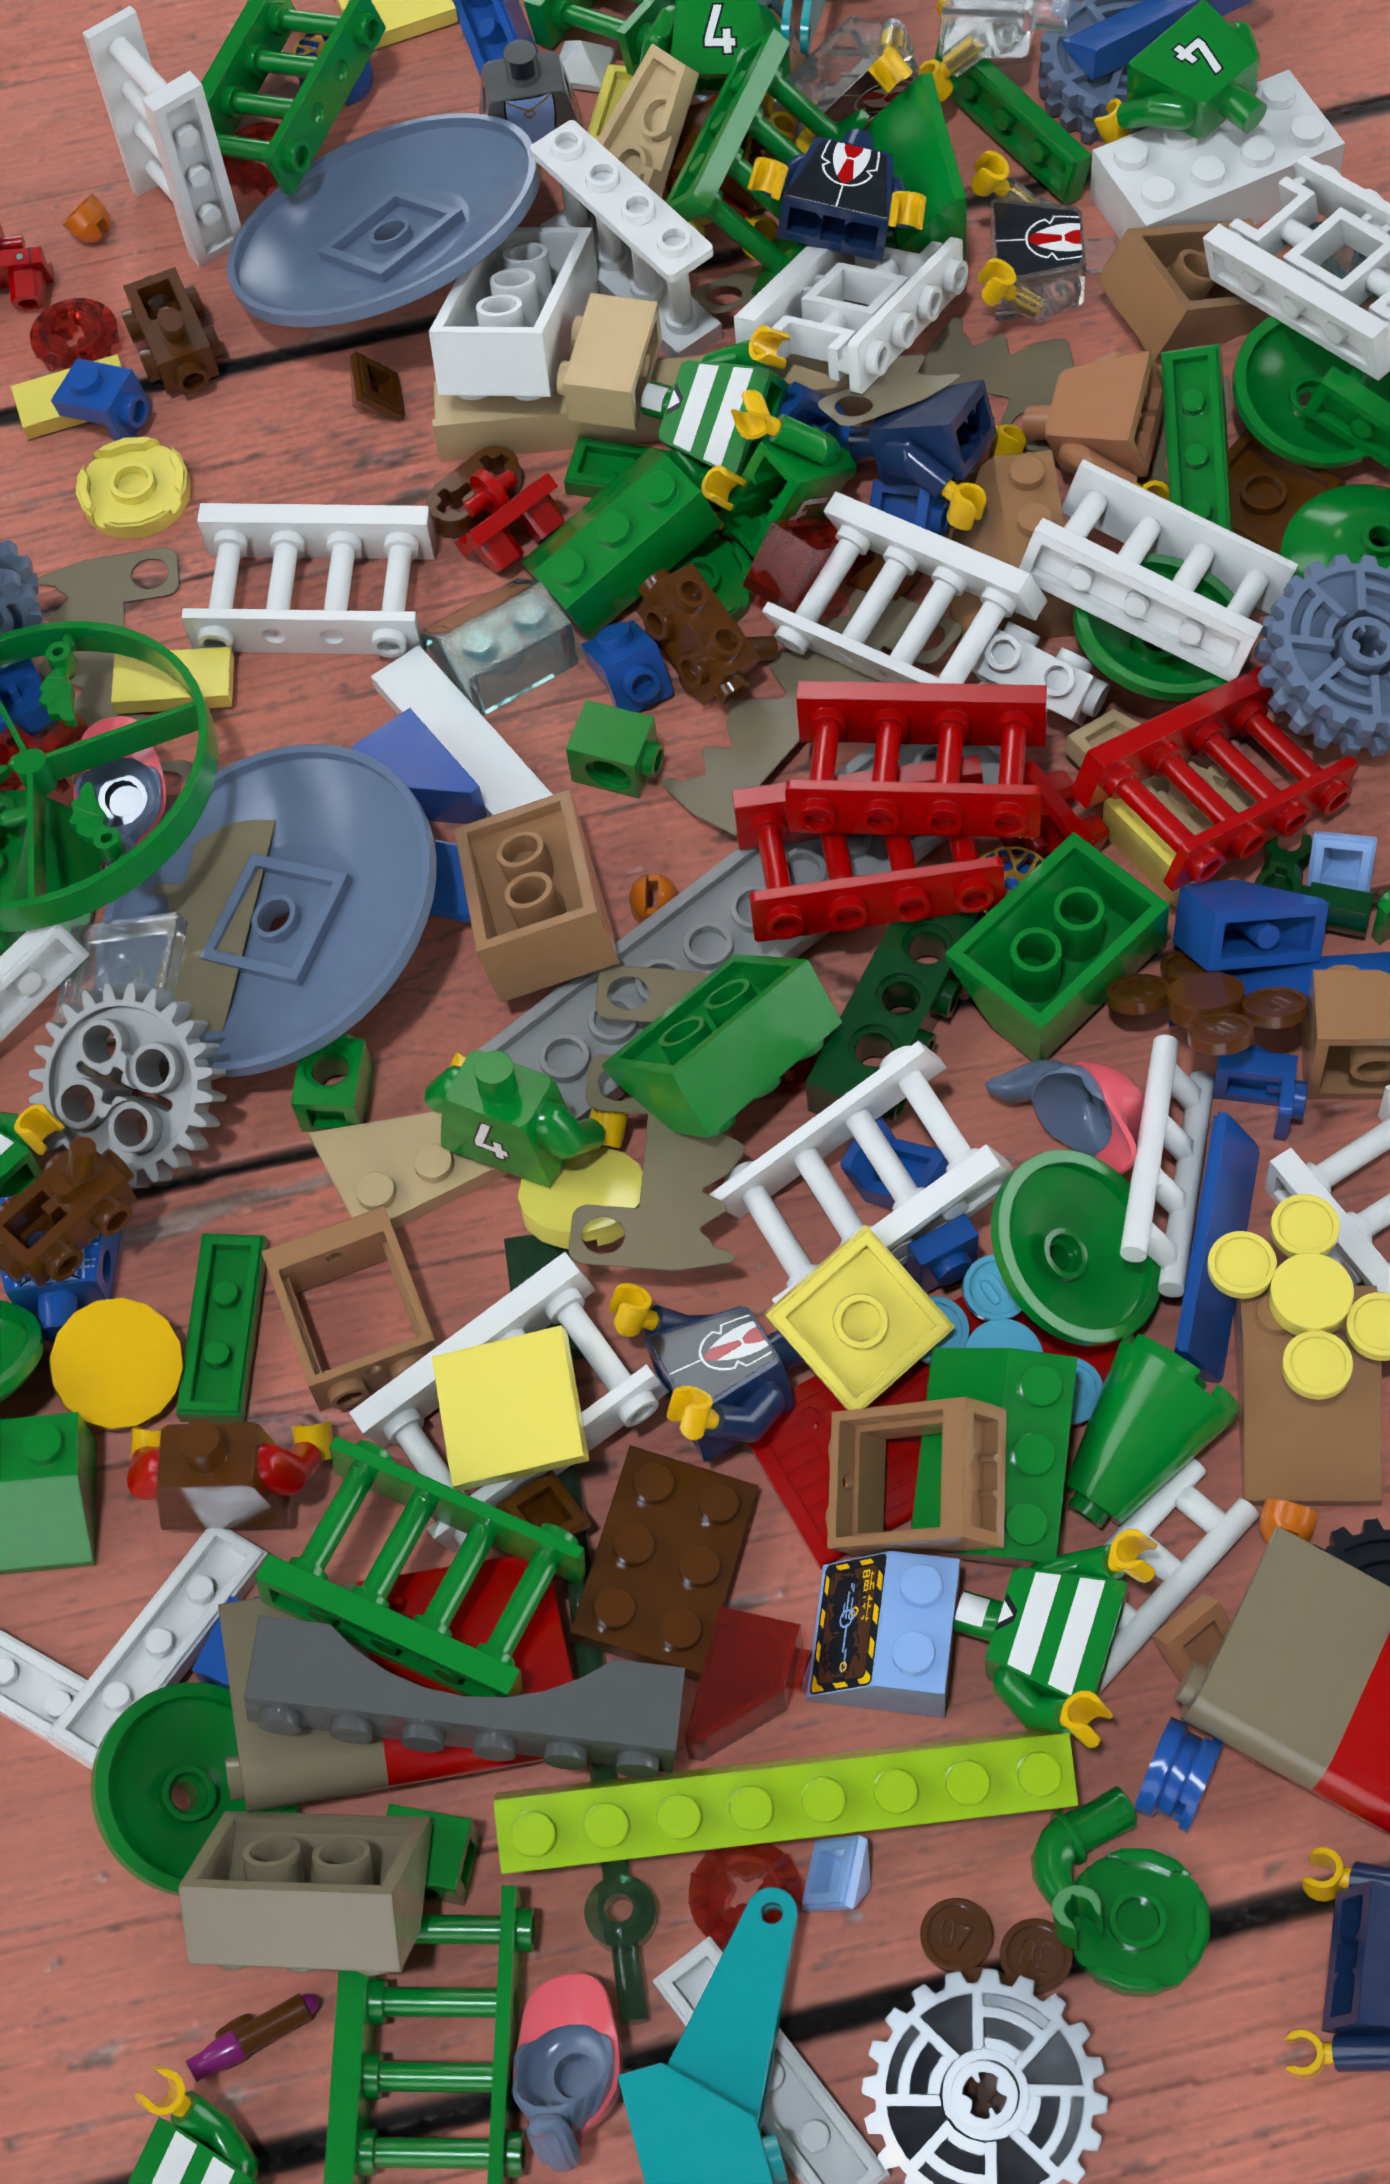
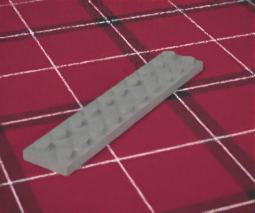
[478,744,1001,1121]

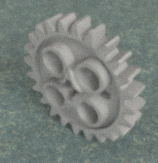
[28,983,226,1189]

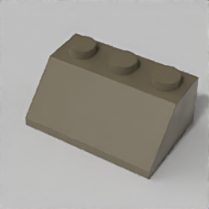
[178,1811,432,1976]

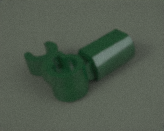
[1254,834,1374,937]

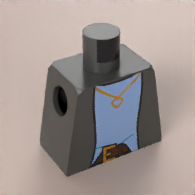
[479,39,583,144]

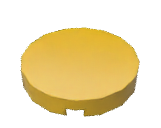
[49,1298,183,1431]

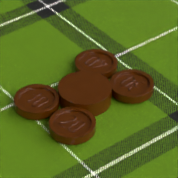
[1106,951,1309,1055]
[920,1898,1073,2119]

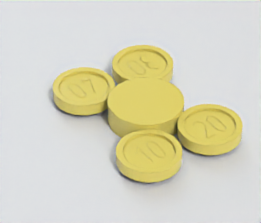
[1207,1194,1390,1400]

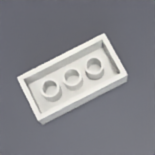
[1090,70,1345,241]
[429,227,599,401]

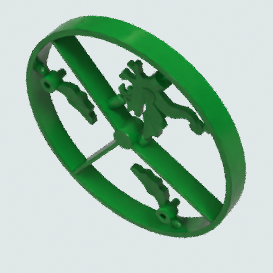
[0,621,218,933]

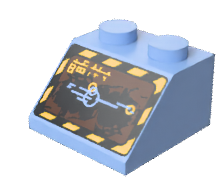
[806,1551,960,1718]

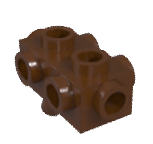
[121,267,224,394]
[636,563,778,705]
[0,1137,137,1288]

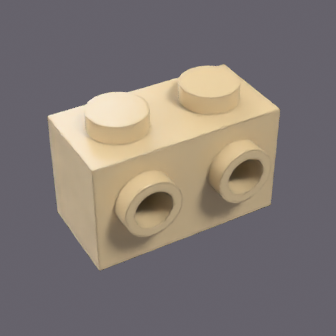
[557,293,662,430]

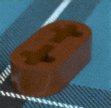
[426,446,523,539]

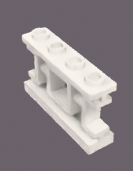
[1203,155,1390,381]
[734,237,968,394]

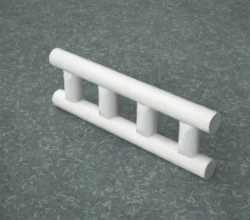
[1120,1035,1215,1298]
[1099,1458,1259,1694]

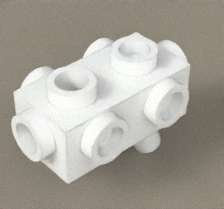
[971,621,1110,726]

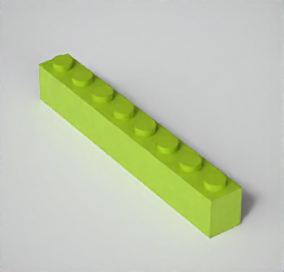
[493,1730,1079,1874]

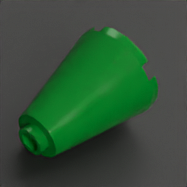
[1064,1332,1241,1528]

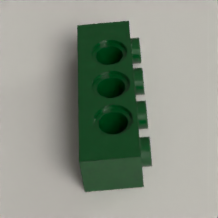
[806,911,983,1123]

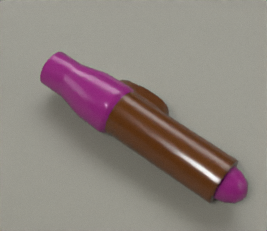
[186,1993,319,2082]

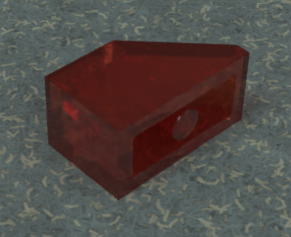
[743,518,869,613]
[684,1606,812,1761]

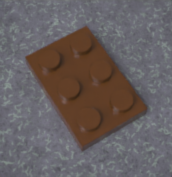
[568,1445,759,1682]

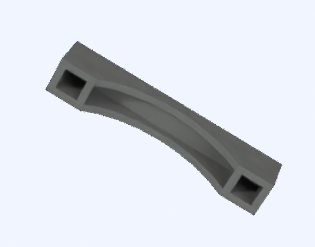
[244,1615,685,1778]

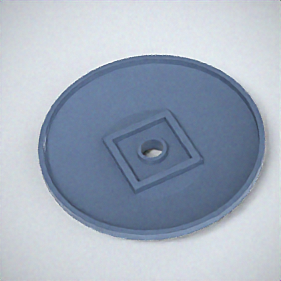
[227,113,541,328]
[98,744,437,1077]

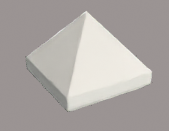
[560,40,617,92]

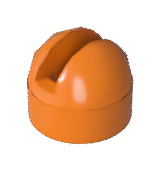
[62,193,111,243]
[629,874,678,924]
[1260,1498,1319,1545]

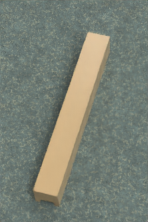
[432,354,876,462]

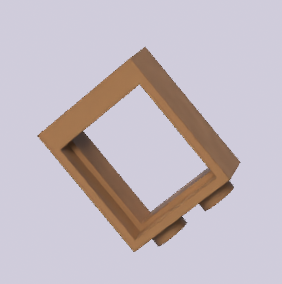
[261,1206,437,1411]
[826,1397,1007,1557]

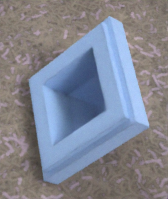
[1306,831,1377,893]
[802,1835,871,1913]

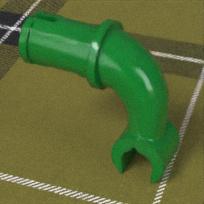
[1031,1786,1138,1951]

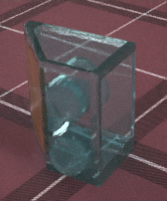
[420,577,578,716]

